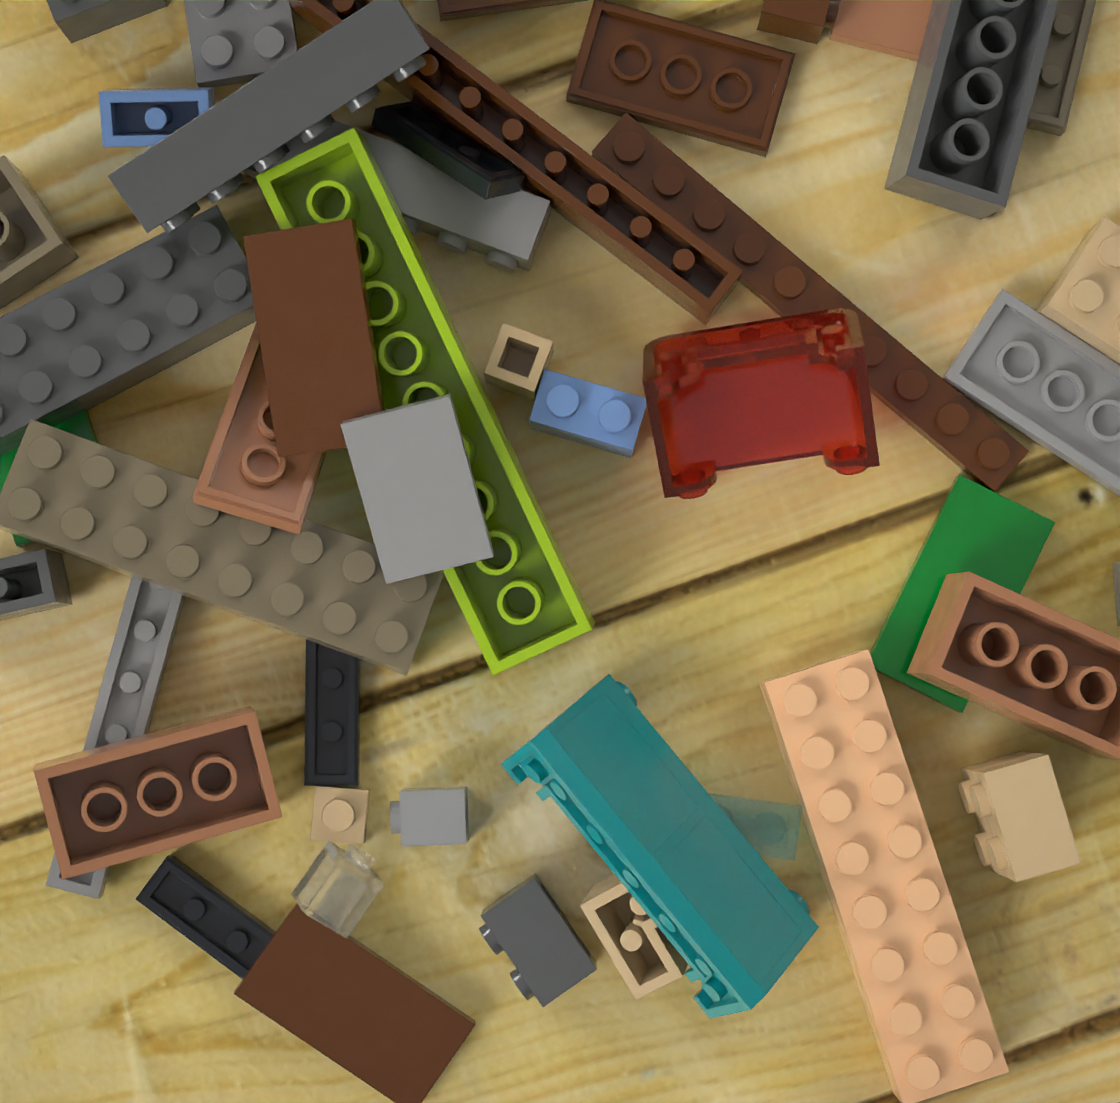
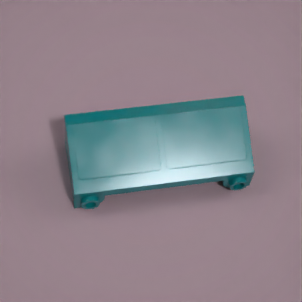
[501,674,819,1019]

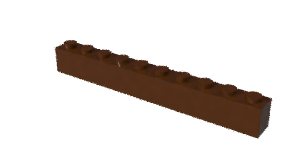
[289,0,743,325]

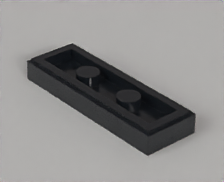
[371,101,525,200]
[304,640,360,786]
[136,854,276,979]

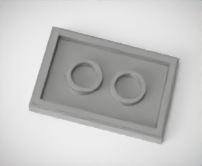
[340,394,494,584]

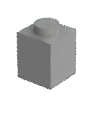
[390,786,469,846]

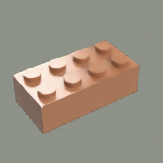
[907,571,1120,760]
[34,706,282,880]

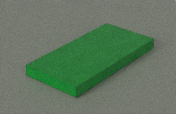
[870,475,1055,713]

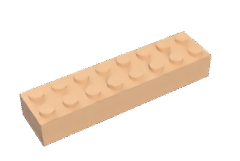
[758,649,1009,1103]

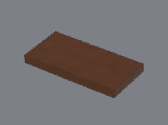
[566,0,796,157]
[243,219,385,457]
[234,900,476,1103]

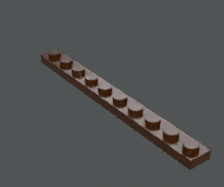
[592,113,1029,492]

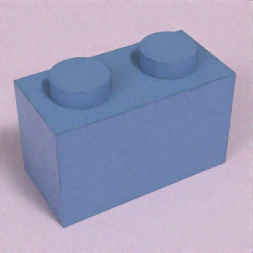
[99,87,215,147]
[529,369,648,458]

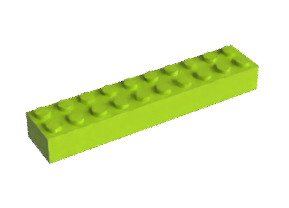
[255,128,595,676]

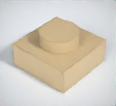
[310,786,370,844]

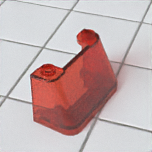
[642,308,880,499]

